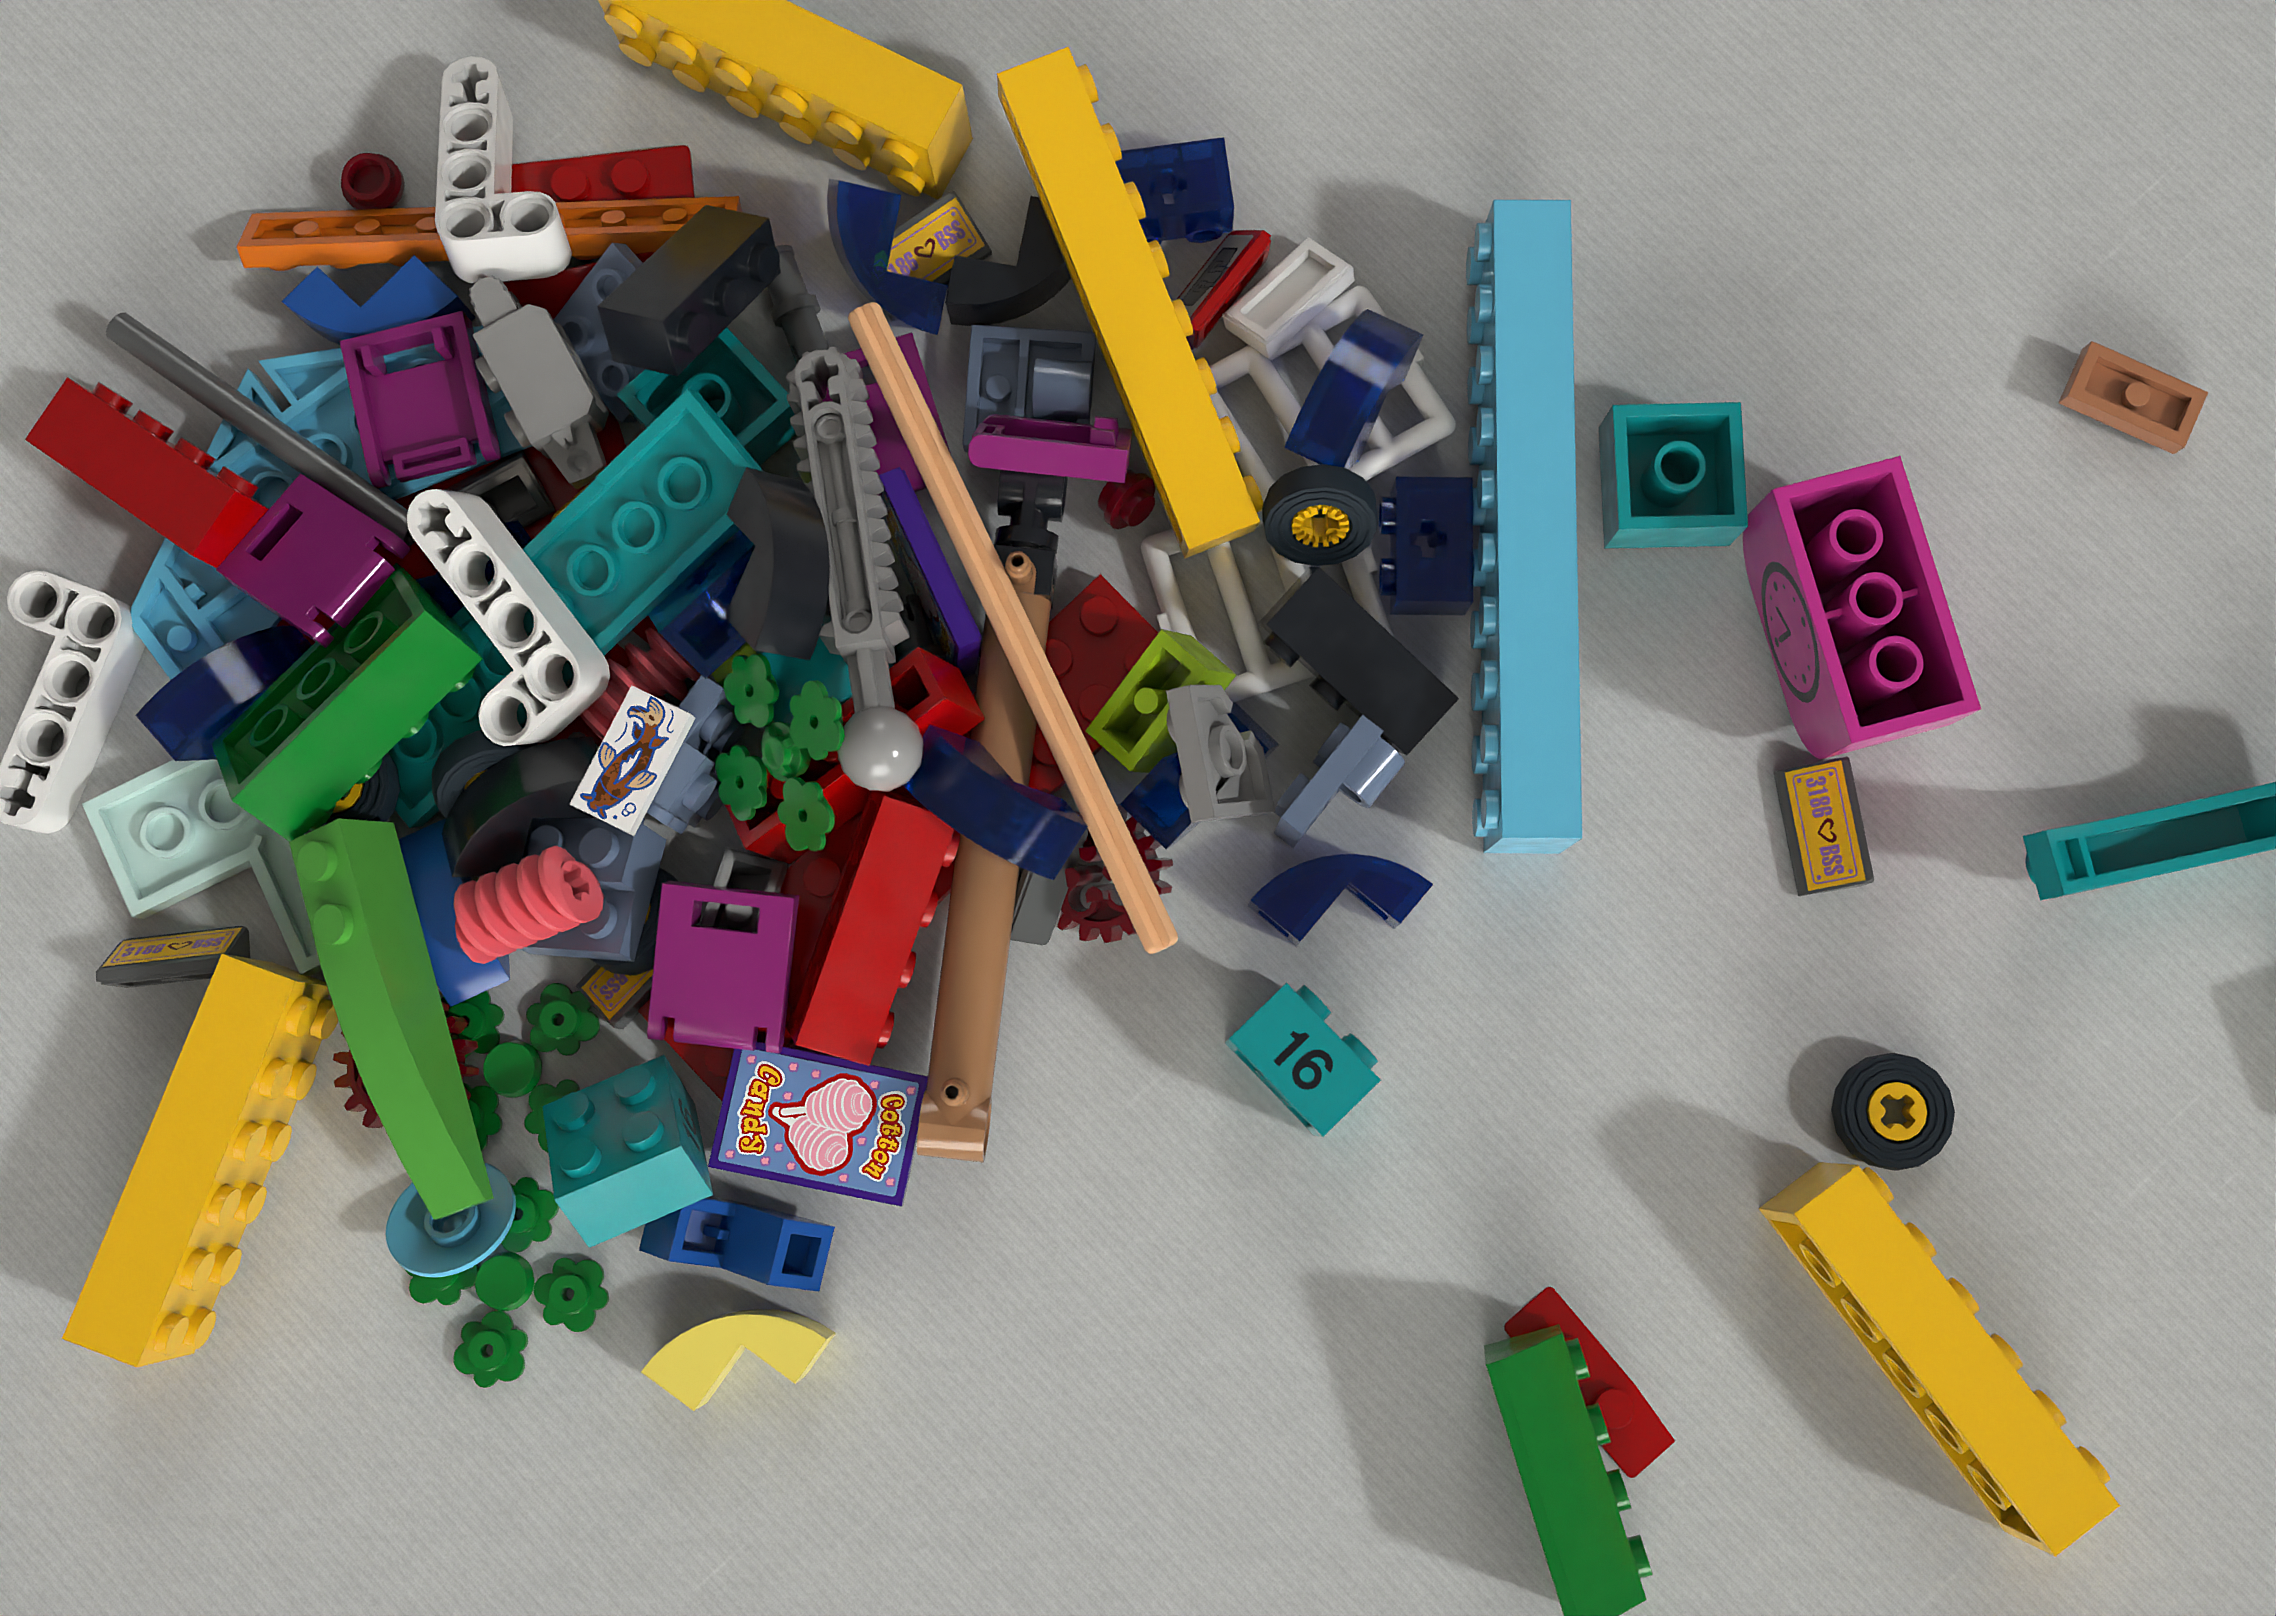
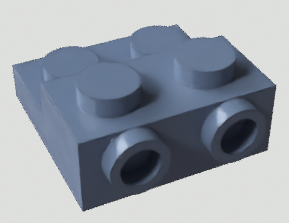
[647,674,745,835]
[521,818,667,962]

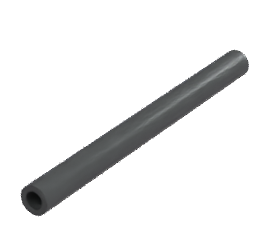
[106,312,416,546]

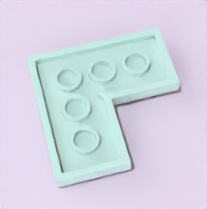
[82,739,351,976]

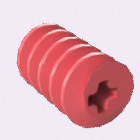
[580,615,710,741]
[454,845,604,964]

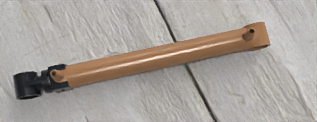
[917,470,1068,1163]

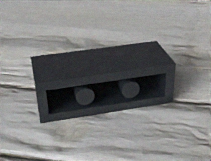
[597,205,781,377]
[1258,567,1459,756]

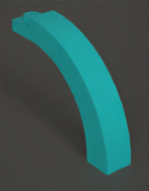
[2022,782,2276,901]

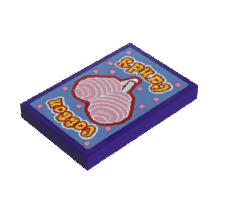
[879,467,981,678]
[708,1041,928,1207]

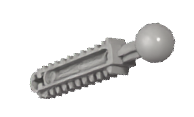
[786,346,923,791]

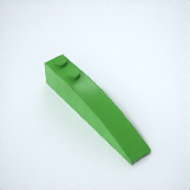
[289,819,494,1220]

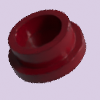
[341,153,404,210]
[1098,469,1156,530]

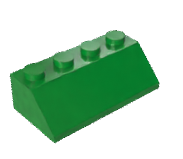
[211,562,483,842]
[1484,1324,1653,1616]

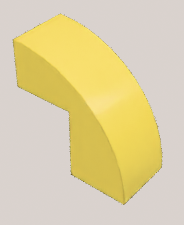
[641,1309,836,1411]

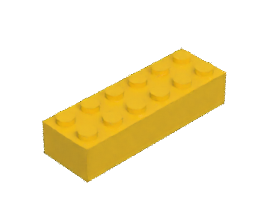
[598,0,973,200]
[62,954,339,1368]
[1758,1162,2120,1557]

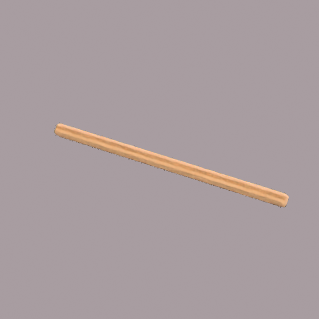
[848,302,1178,954]

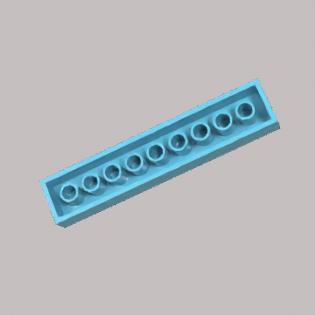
[1466,200,1582,854]

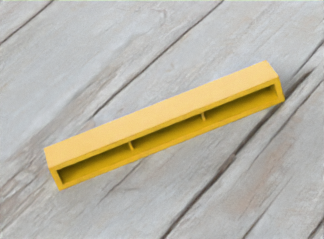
[997,46,1264,558]

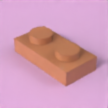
[2058,341,2208,454]

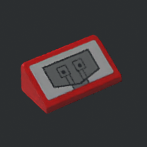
[1177,230,1271,351]

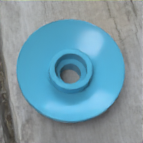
[386,1163,516,1277]

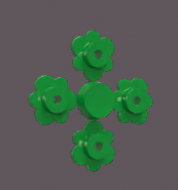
[715,654,845,851]
[441,983,600,1153]
[406,1177,609,1388]

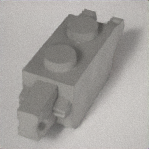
[468,275,609,489]

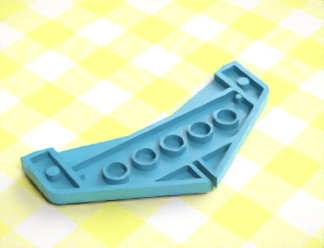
[130,325,532,710]

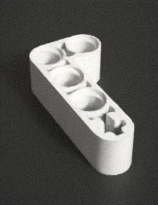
[435,56,572,283]
[407,489,610,746]
[0,570,145,834]

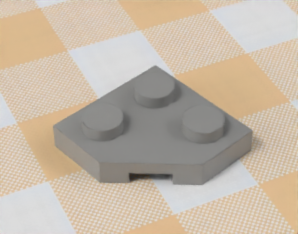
[1166,685,1275,823]

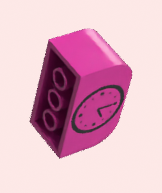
[1743,456,1981,759]

